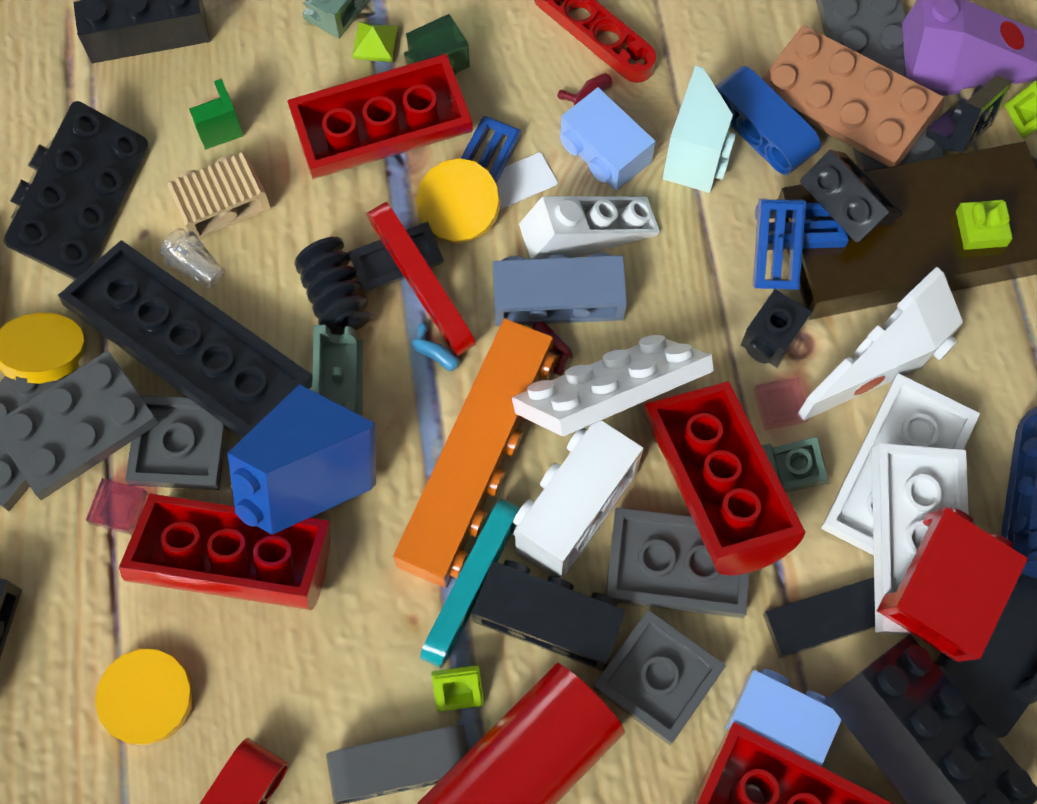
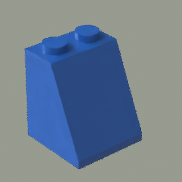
[228,384,376,535]

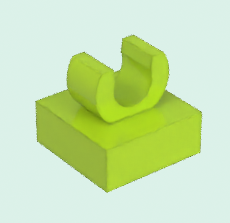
[956,200,1013,250]

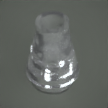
[159,228,225,289]

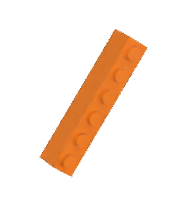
[393,318,557,588]

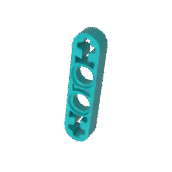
[420,498,521,669]

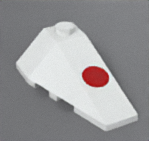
[797,267,963,421]

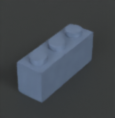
[493,252,627,326]

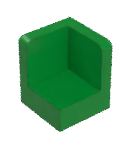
[189,78,244,150]

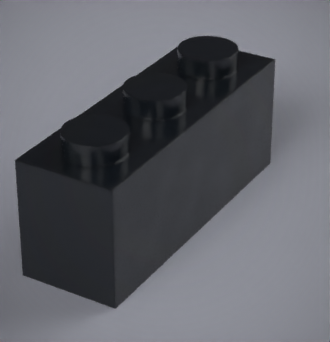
[73,0,210,64]
[472,560,626,671]

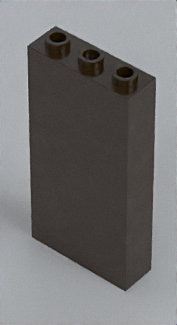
[778,141,1037,320]

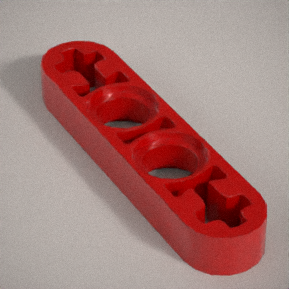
[534,0,656,83]
[366,202,476,356]

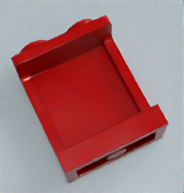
[877,507,1028,662]

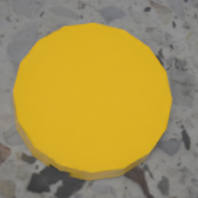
[416,158,501,244]
[0,312,86,384]
[95,649,193,746]

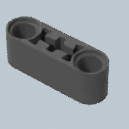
[326,725,469,804]

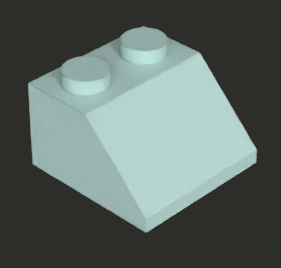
[662,65,736,193]

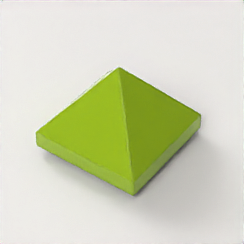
[352,22,398,63]
[1004,81,1037,139]
[431,665,484,712]

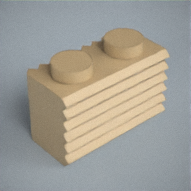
[167,152,271,241]

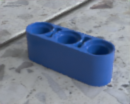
[715,66,821,175]

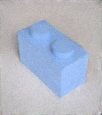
[560,87,655,191]
[724,669,841,767]

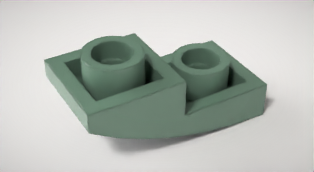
[762,437,830,492]

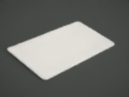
[497,152,558,210]

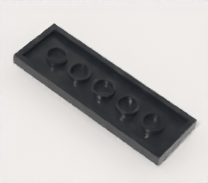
[58,240,312,438]

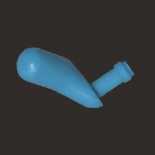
[412,323,460,371]

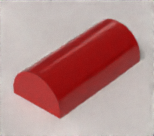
[287,54,473,180]
[644,381,806,576]
[119,493,330,610]
[418,662,625,804]
[693,722,893,804]

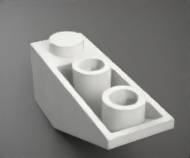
[519,196,660,259]

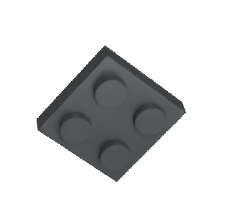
[125,395,227,490]
[593,610,726,746]

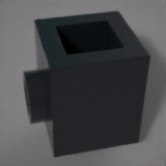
[741,289,812,368]

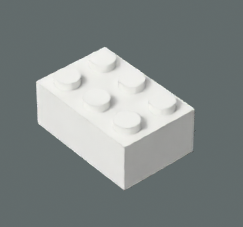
[513,420,643,579]

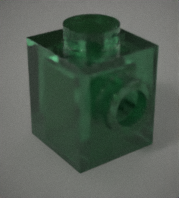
[404,14,470,75]

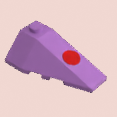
[902,0,1037,96]

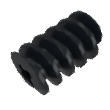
[294,237,373,335]

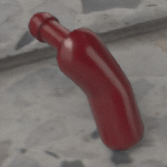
[557,73,613,106]
[531,321,573,376]

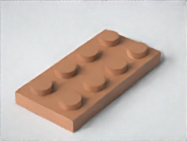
[762,25,944,167]

